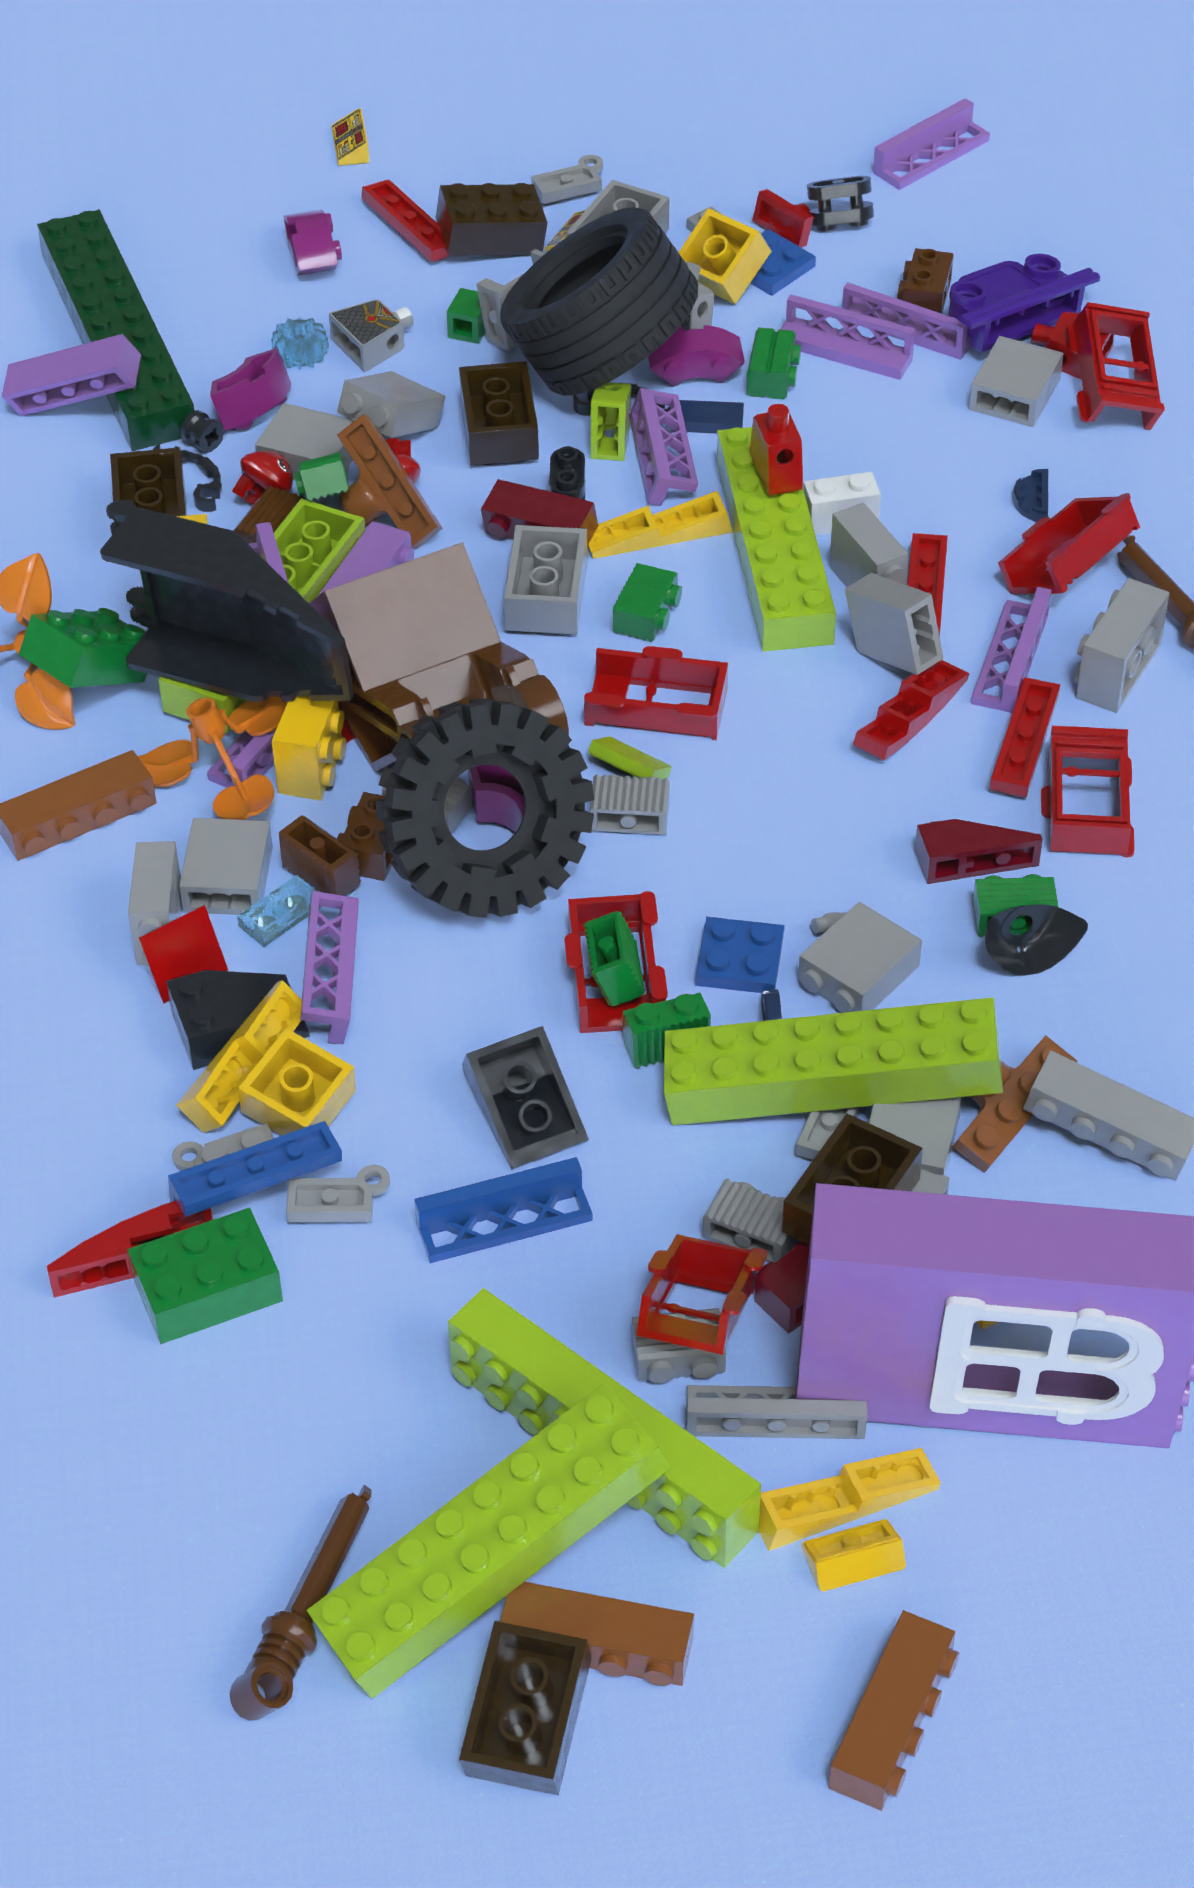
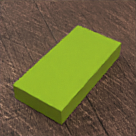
[588,736,672,780]

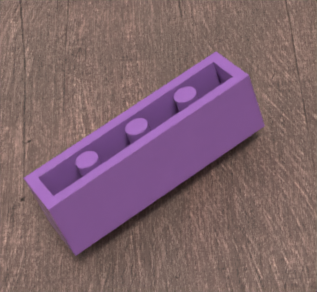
[2,334,141,416]
[318,521,415,596]

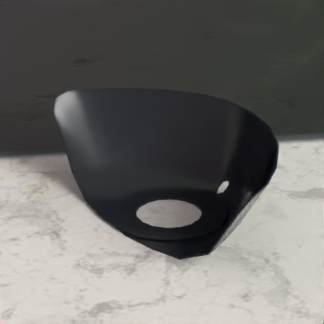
[985,904,1088,975]

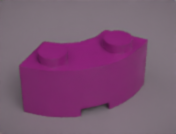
[283,209,342,276]
[648,325,745,387]
[210,348,292,431]
[468,765,525,832]

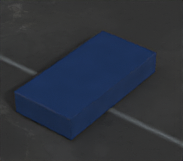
[679,400,744,433]

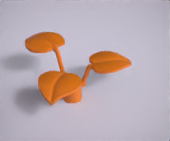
[0,553,76,730]
[138,697,288,820]

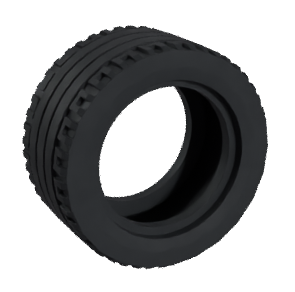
[500,207,698,396]

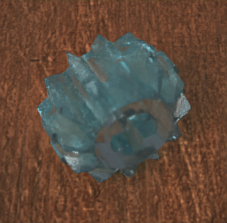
[271,316,329,370]

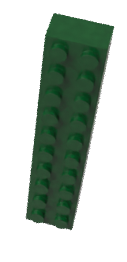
[37,209,194,451]

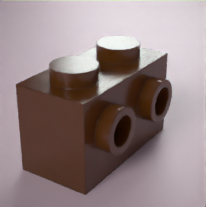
[897,248,954,314]
[337,792,394,881]

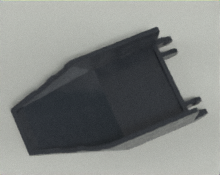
[100,500,354,702]

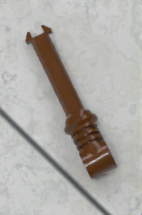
[1117,535,1194,648]
[229,1484,372,1720]

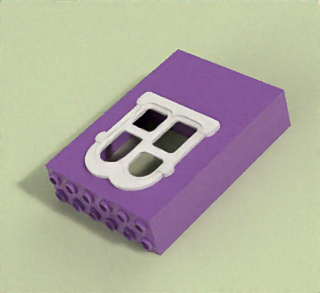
[796,1183,1194,1449]

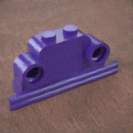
[948,253,1100,353]

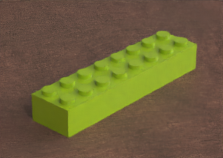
[716,427,836,652]
[158,498,365,733]
[664,997,1003,1125]
[448,1287,761,1569]
[307,1381,671,1699]

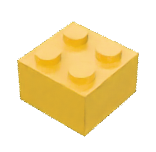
[678,208,771,305]
[272,696,347,801]
[238,1028,356,1136]

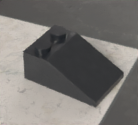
[166,970,310,1070]
[462,1026,589,1170]

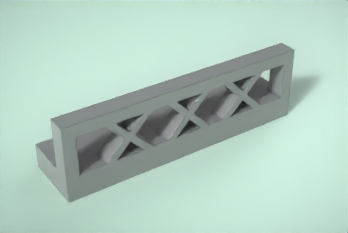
[687,1385,867,1439]

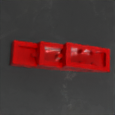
[853,660,970,760]
[46,1201,213,1298]

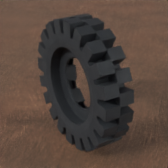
[376,699,594,918]

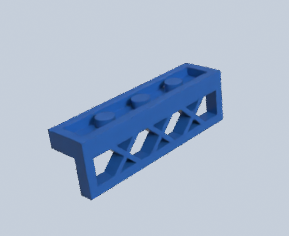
[168,1121,342,1217]
[414,1157,593,1264]

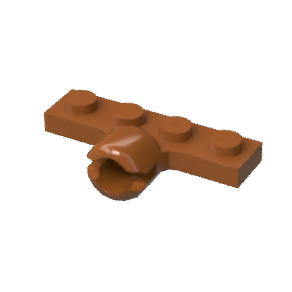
[337,414,443,549]
[952,1035,1078,1173]

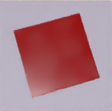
[139,905,229,1004]

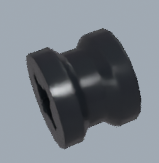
[180,410,224,453]

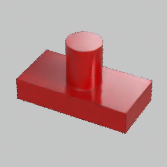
[752,189,814,248]

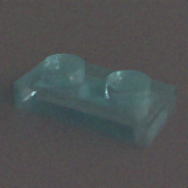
[237,875,322,947]

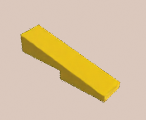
[588,490,733,559]
[176,980,302,1133]
[759,1447,941,1551]

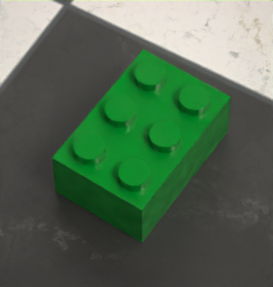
[19,608,147,688]
[127,1207,283,1345]

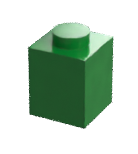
[446,288,485,344]

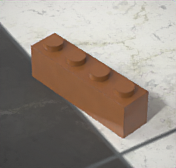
[0,749,157,861]
[500,1582,695,1686]
[828,1610,960,1811]

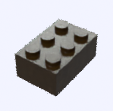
[435,183,548,256]
[459,361,539,465]
[110,447,188,516]
[782,1113,923,1245]
[459,1621,592,1796]

